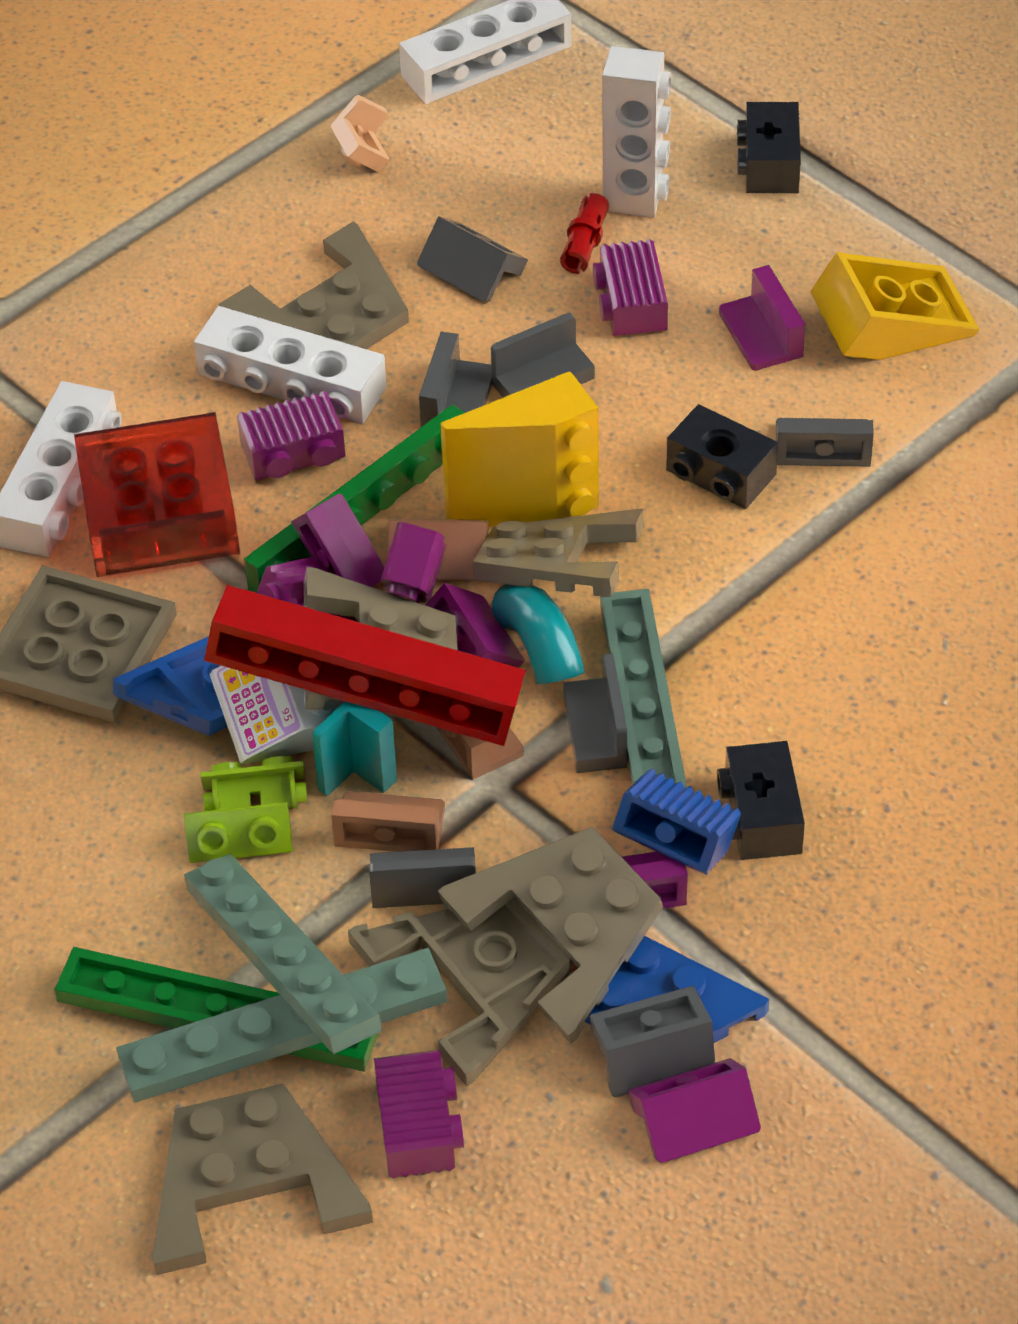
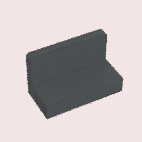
[417,216,528,302]
[491,313,595,398]
[419,331,492,427]
[776,418,874,467]
[563,653,627,773]
[369,847,476,908]
[590,985,715,1097]

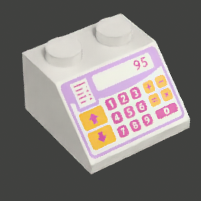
[210,666,344,765]

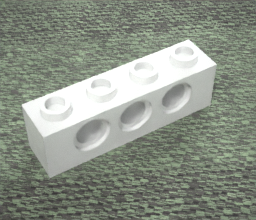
[399,0,572,104]
[602,46,672,218]
[194,306,387,424]
[0,381,122,558]

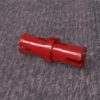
[560,193,609,274]

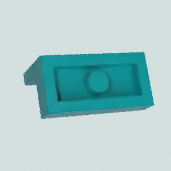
[312,701,397,796]

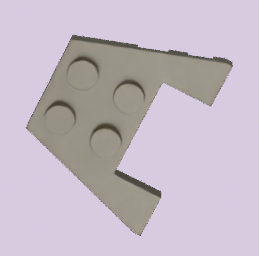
[219,221,409,349]
[473,509,644,597]
[303,567,457,710]
[438,827,663,1043]
[348,899,570,1086]
[153,1084,373,1275]

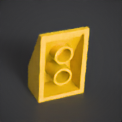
[810,252,980,360]

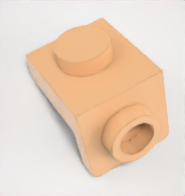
[330,95,389,172]

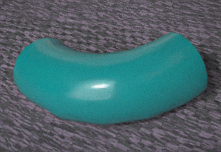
[492,584,585,684]

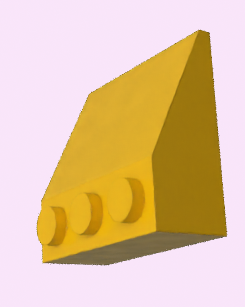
[440,371,599,527]

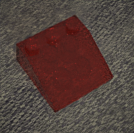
[74,412,240,577]

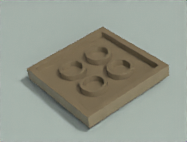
[0,565,177,723]

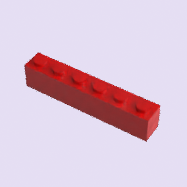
[204,585,526,746]

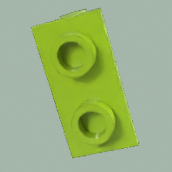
[200,756,308,811]
[184,802,293,863]

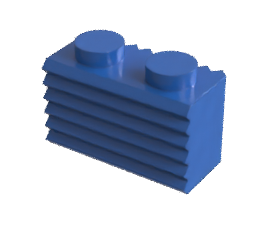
[612,768,741,875]

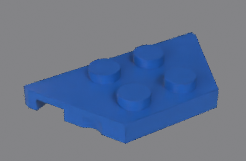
[113,636,228,736]
[584,936,769,1043]

